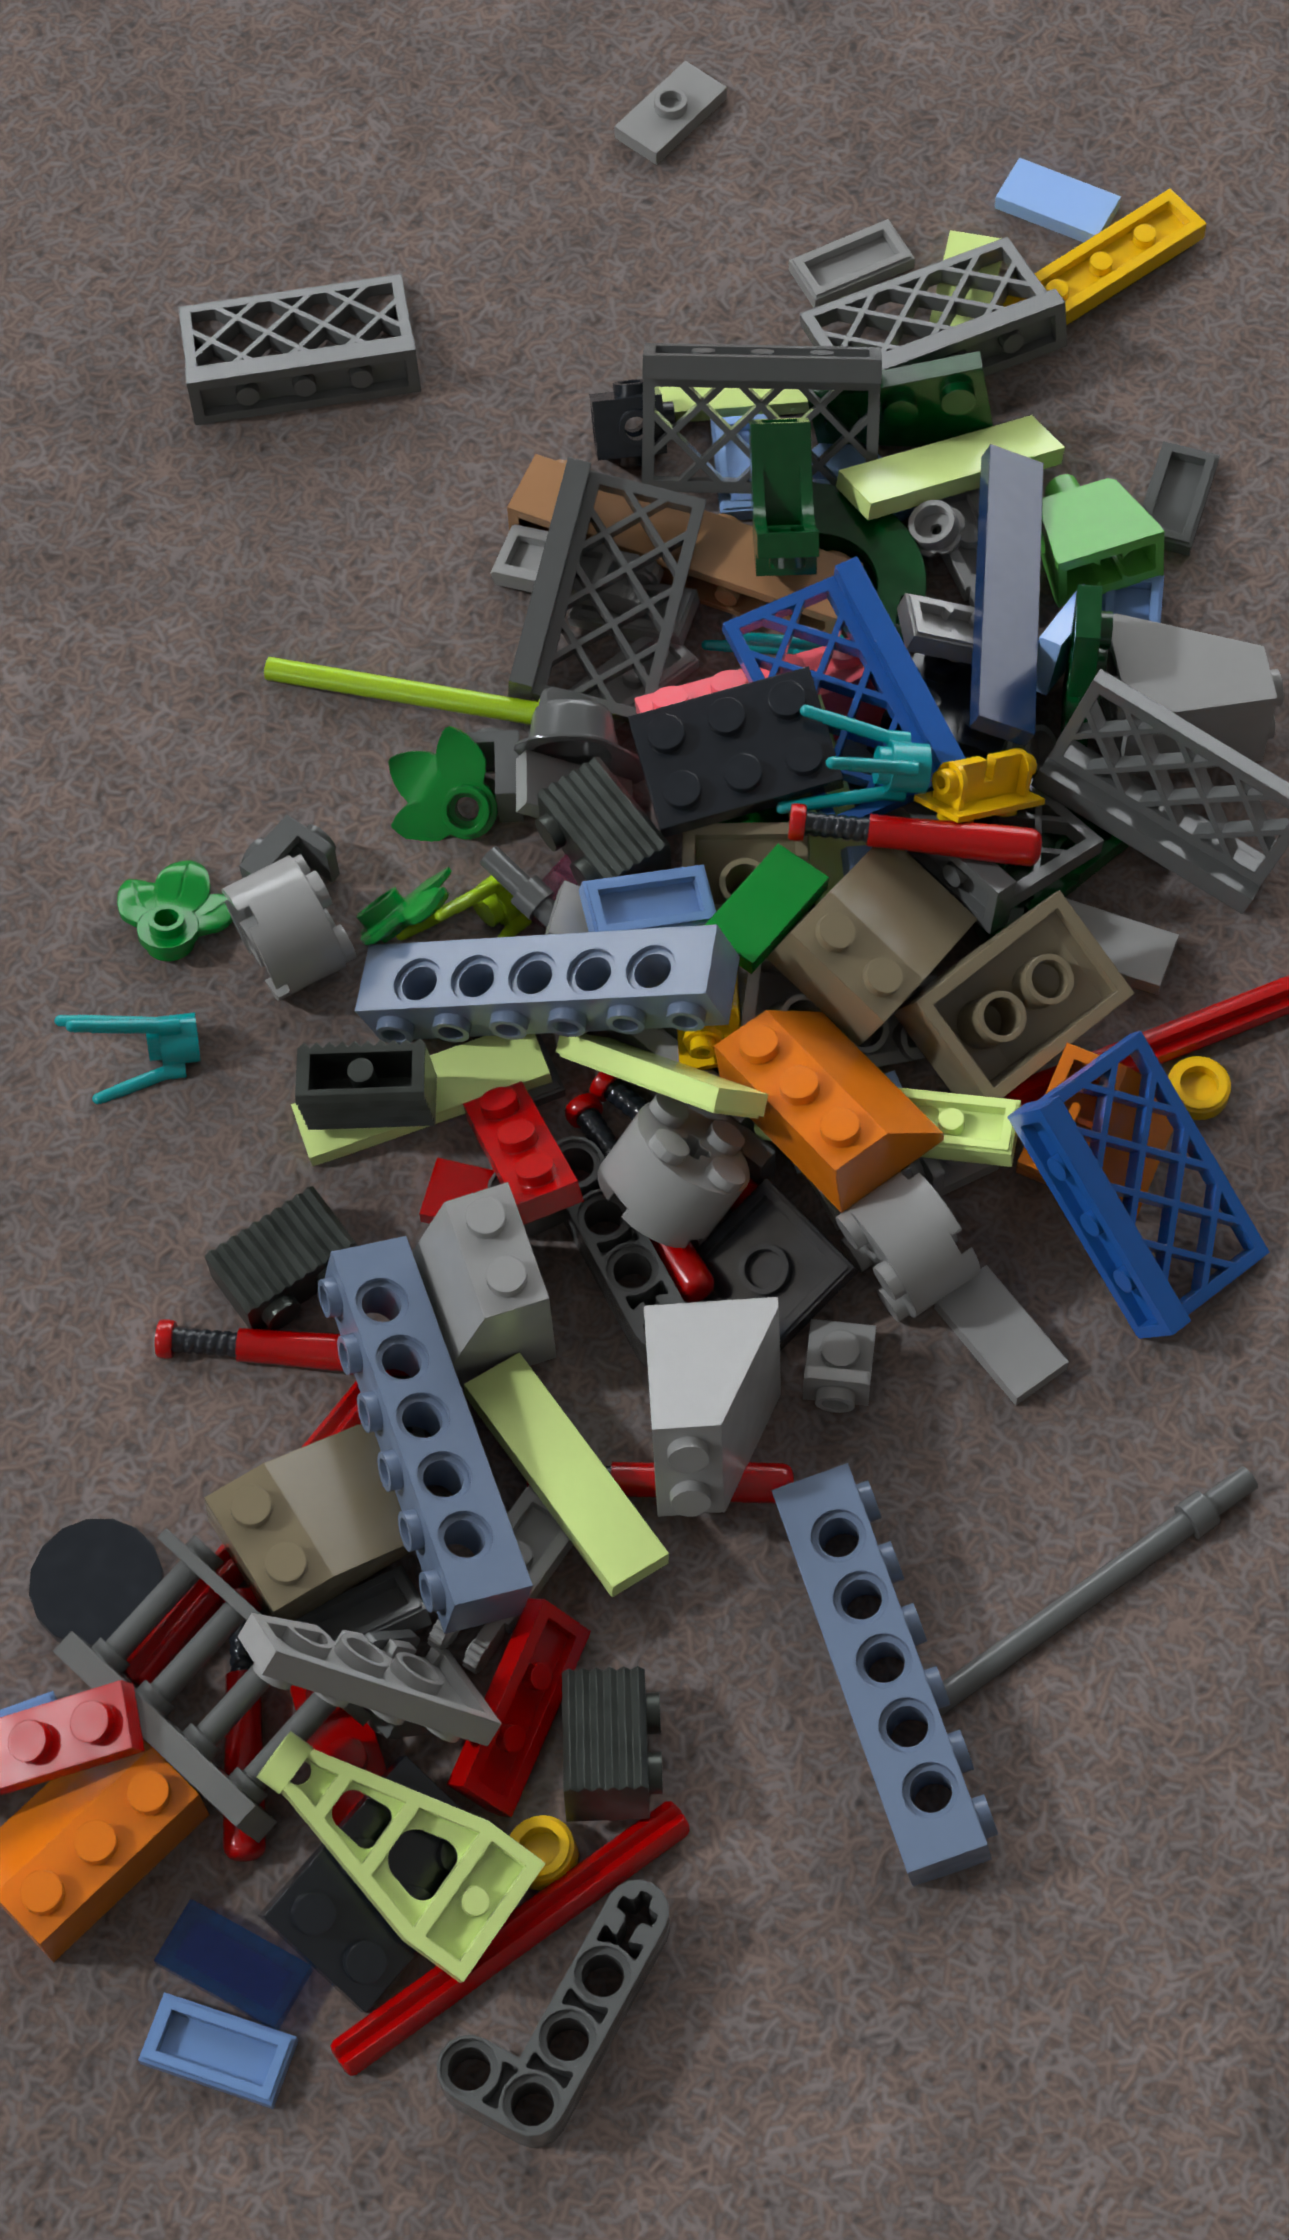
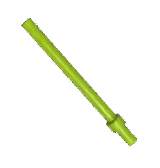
[264,657,613,725]

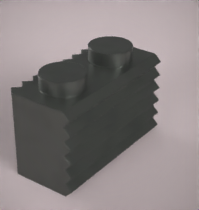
[535,757,672,886]
[295,1039,437,1130]
[205,1186,357,1330]
[562,1666,663,1822]

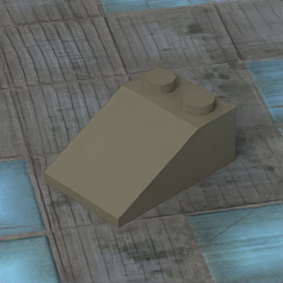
[766,847,977,1046]
[893,890,1134,1098]
[204,1424,429,1621]

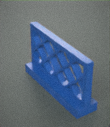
[722,556,966,838]
[1007,1031,1270,1339]

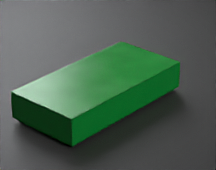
[705,843,829,974]

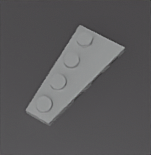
[237,1613,502,1746]

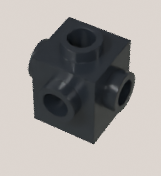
[589,379,676,467]

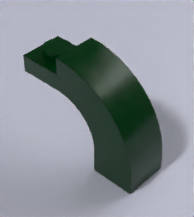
[749,418,819,576]
[812,482,926,642]

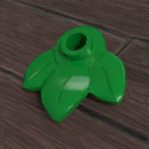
[388,726,498,842]
[117,860,233,961]
[356,867,452,946]

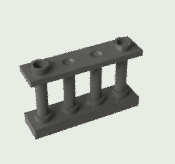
[53,1528,372,1843]

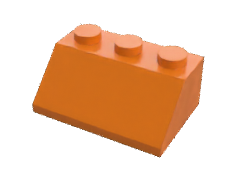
[714,1010,944,1213]
[0,1739,209,1963]

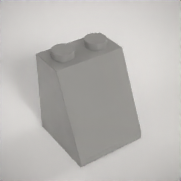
[1101,614,1284,778]
[412,1182,556,1388]
[644,1297,781,1517]

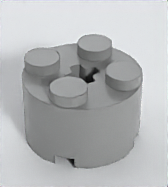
[221,854,357,1001]
[597,1093,750,1248]
[835,1166,981,1322]

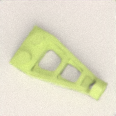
[256,1731,546,1983]

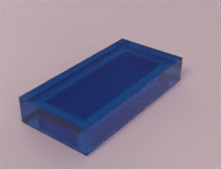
[154,1899,313,2030]

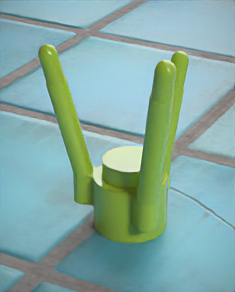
[396,875,532,941]

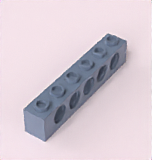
[355,925,740,1045]
[318,1236,533,1634]
[771,1463,998,1886]

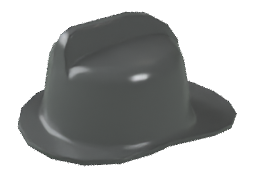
[514,686,645,784]

